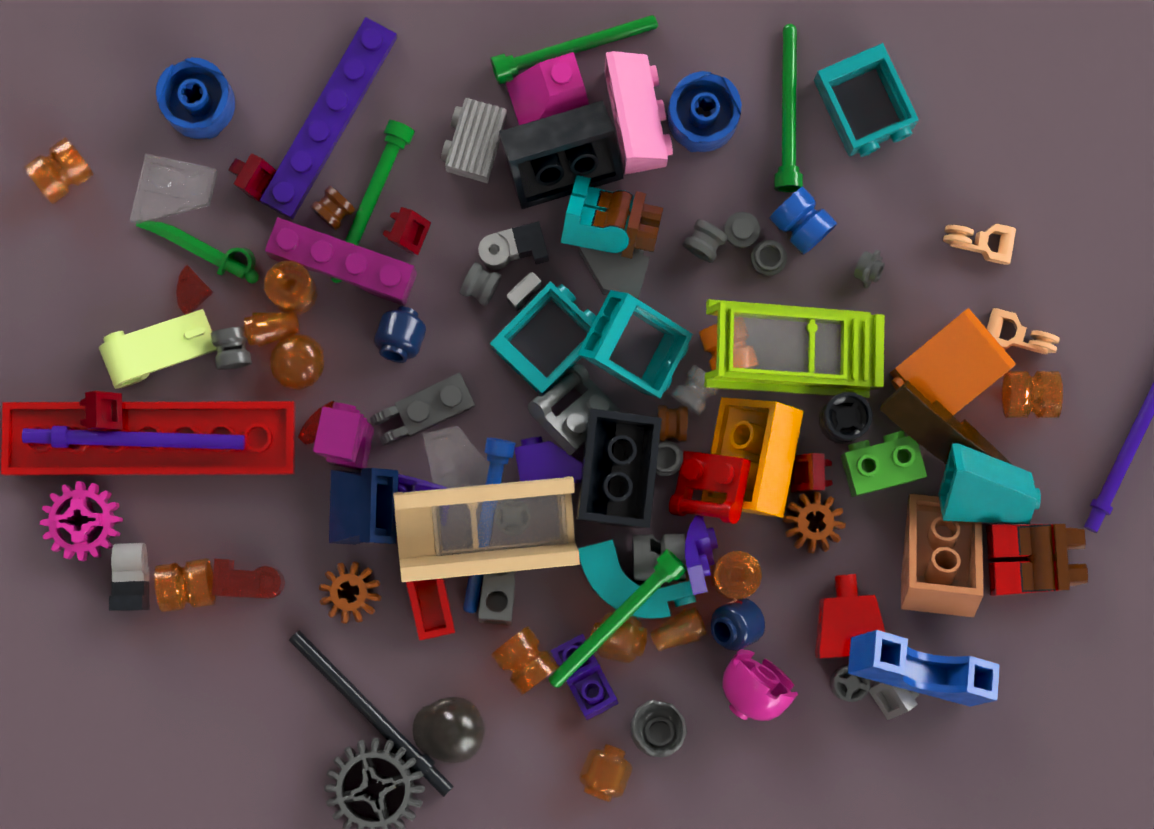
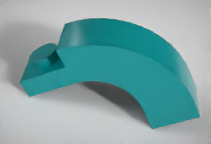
[578,539,697,619]

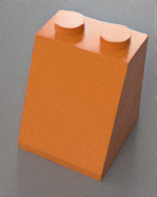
[890,308,1016,415]

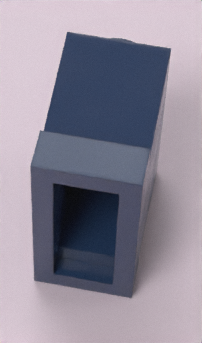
[329,468,398,545]

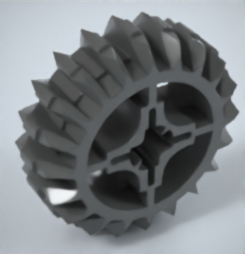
[324,738,425,829]

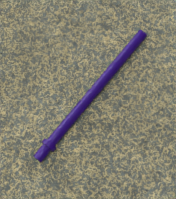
[1084,382,1154,533]

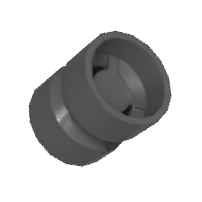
[632,534,686,582]

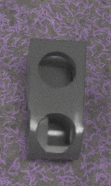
[478,571,515,626]

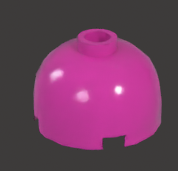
[722,649,798,721]

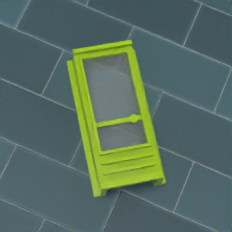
[704,299,885,398]

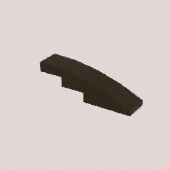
[880,381,1012,465]

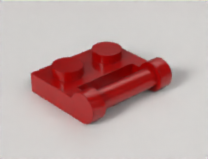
[669,451,751,524]

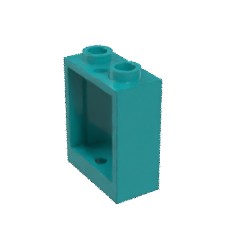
[813,43,919,157]
[490,281,597,397]
[577,290,693,399]

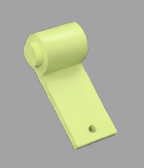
[98,309,217,389]

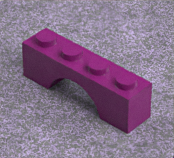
[265,217,417,306]
[313,402,375,470]

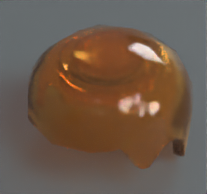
[270,333,324,390]

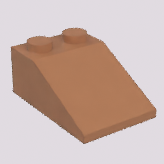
[901,494,983,617]

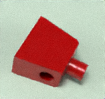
[815,574,885,659]

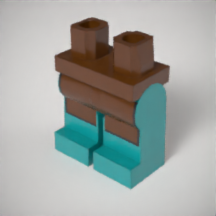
[561,175,663,259]

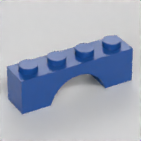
[848,630,1000,707]

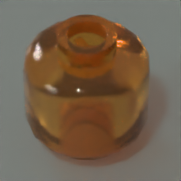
[591,612,648,663]
[579,744,633,802]

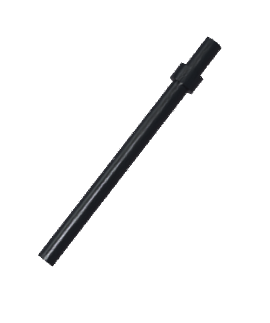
[289,630,454,797]

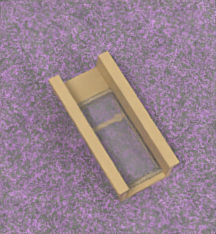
[393,476,580,582]

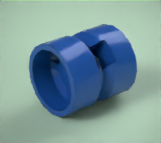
[769,186,838,255]

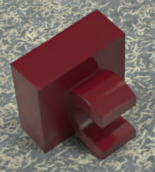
[228,153,276,202]
[383,207,431,255]
[80,391,123,431]
[791,453,833,492]

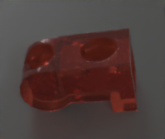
[212,558,285,599]

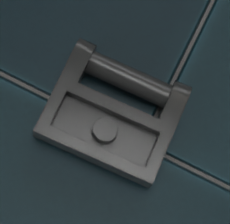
[527,364,620,455]

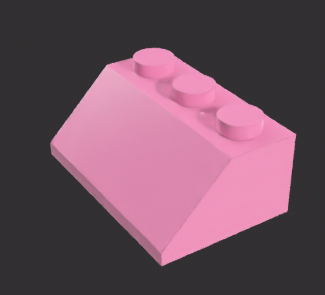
[604,51,673,175]

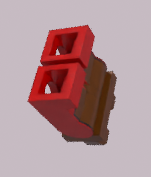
[986,524,1088,596]

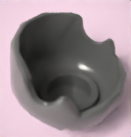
[630,699,687,758]

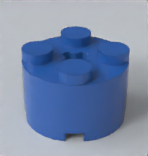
[156,57,235,139]
[667,71,742,152]

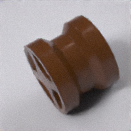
[310,185,356,231]
[657,405,688,442]

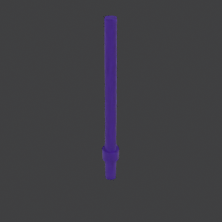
[22,426,245,450]

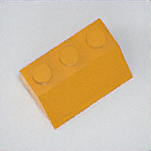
[701,397,803,518]

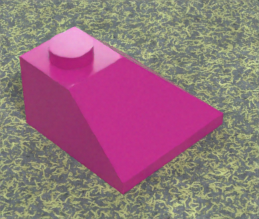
[506,52,589,125]

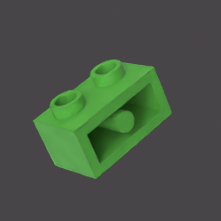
[840,431,927,497]

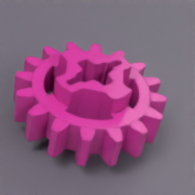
[40,481,123,561]

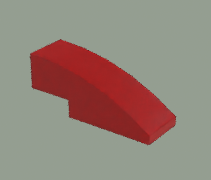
[406,578,455,641]

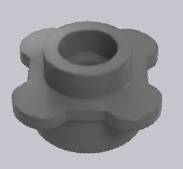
[854,250,885,289]

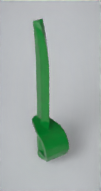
[136,221,259,284]

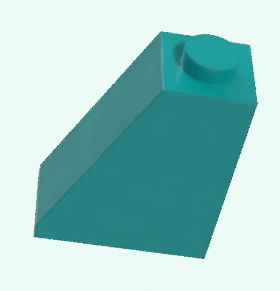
[938,443,1041,524]

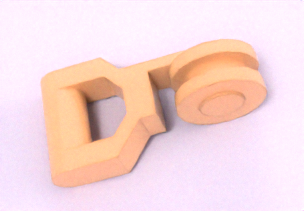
[943,224,1016,265]
[987,308,1060,354]

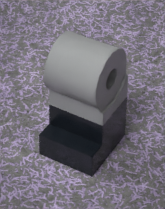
[478,221,549,270]
[109,543,150,611]

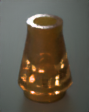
[244,312,300,347]
[650,607,708,652]

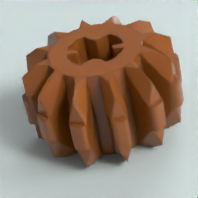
[782,491,846,554]
[319,561,382,624]

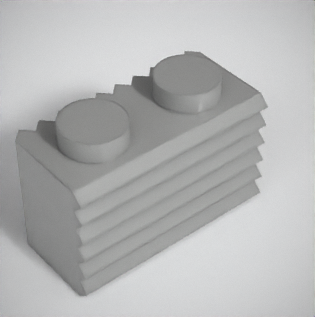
[441,98,507,183]

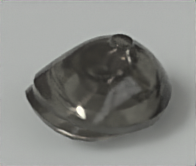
[412,697,486,763]

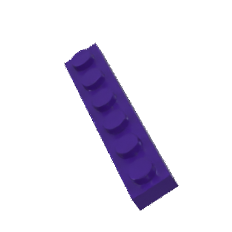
[260,17,398,220]

